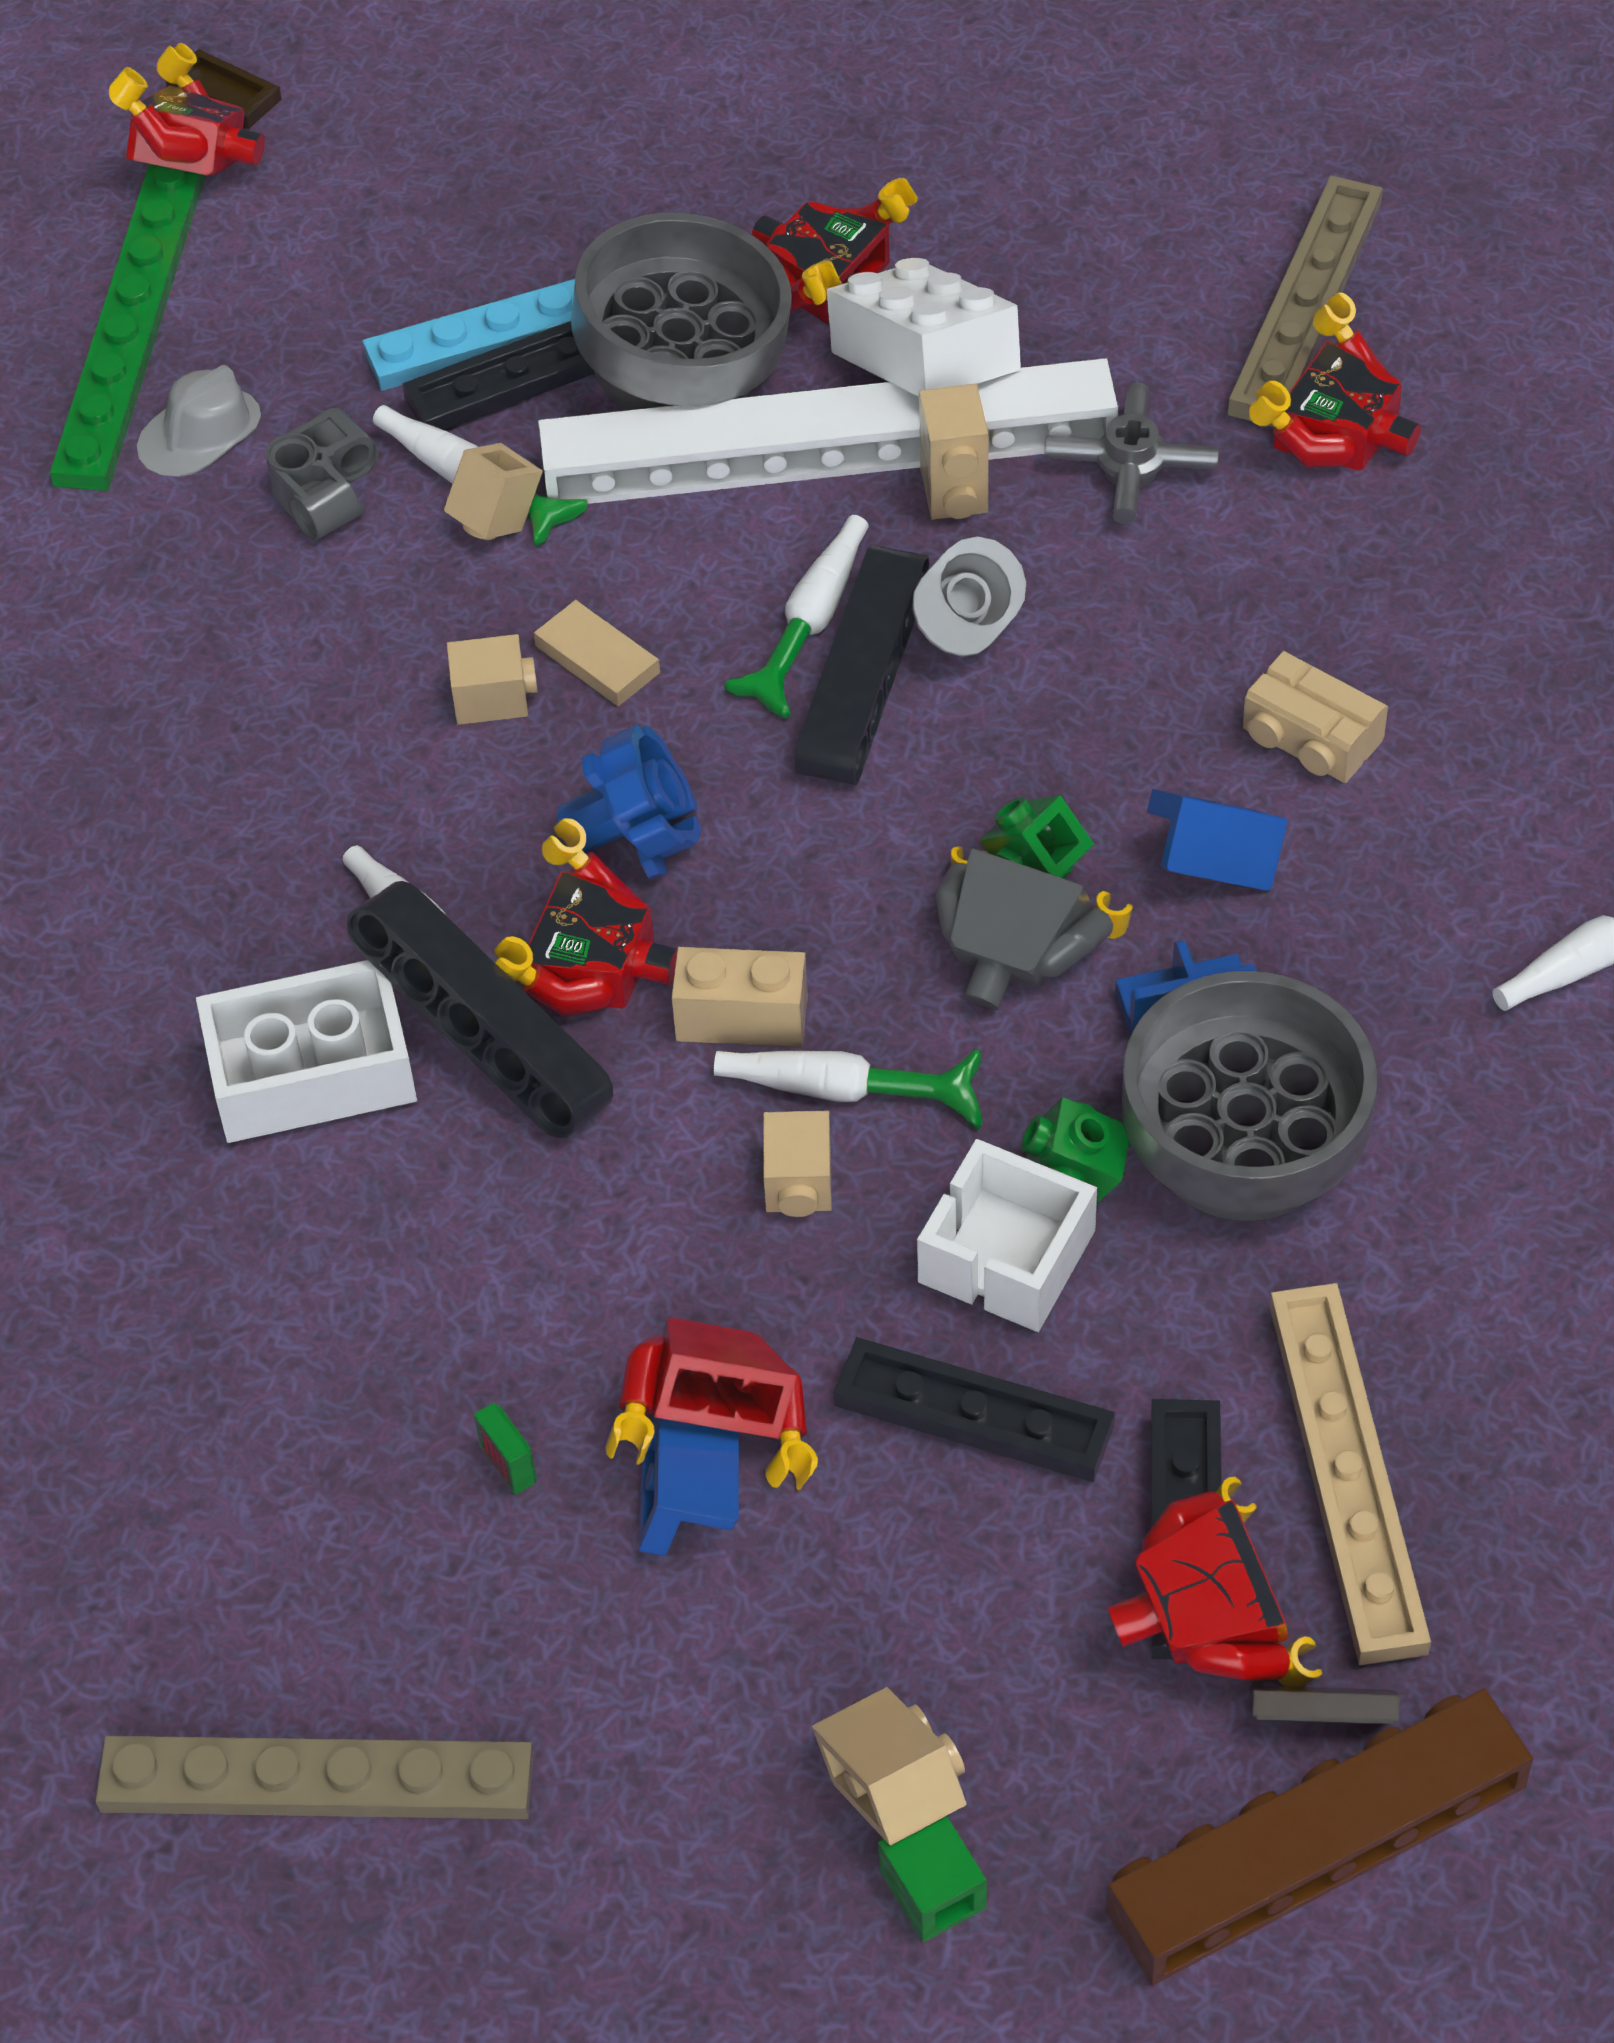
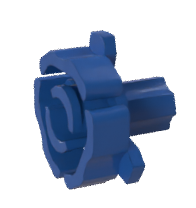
[557,724,701,879]

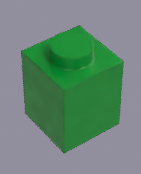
[878,1816,987,1943]

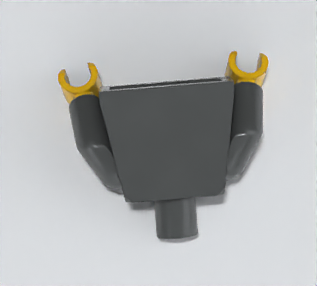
[935,846,1133,1010]

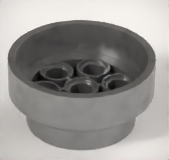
[571,213,792,411]
[1122,971,1377,1221]

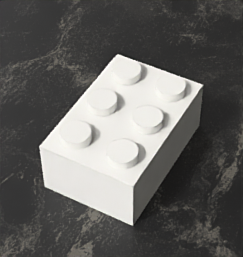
[827,258,1021,397]
[196,960,417,1143]

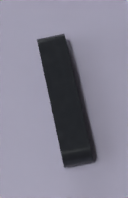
[795,545,930,785]
[346,881,613,1138]

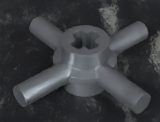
[1044,382,1219,524]

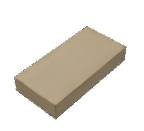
[534,600,660,707]

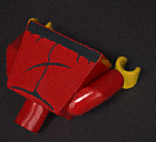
[1107,1476,1322,1687]

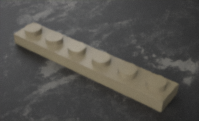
[1228,175,1383,427]
[96,1736,534,1819]

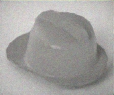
[137,365,261,477]
[912,536,1026,657]

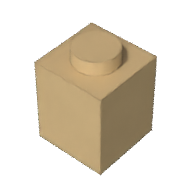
[444,443,543,540]
[447,634,538,725]
[764,1111,832,1217]

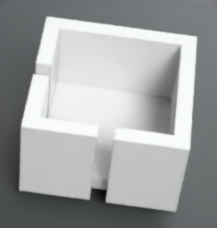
[917,1139,1097,1333]

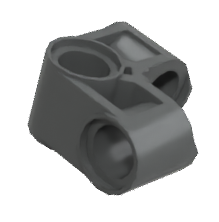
[266,408,379,542]

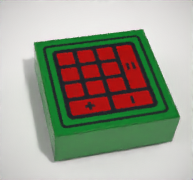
[474,1402,537,1495]

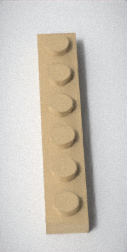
[1269,1283,1431,1665]

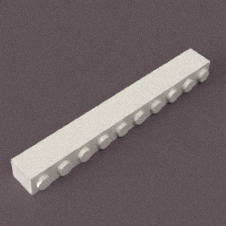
[539,358,1118,504]

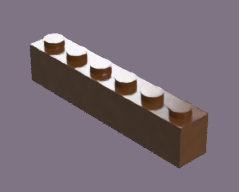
[1107,1688,1533,1986]

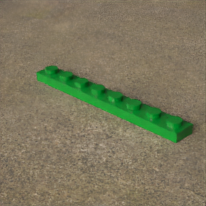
[50,164,205,491]

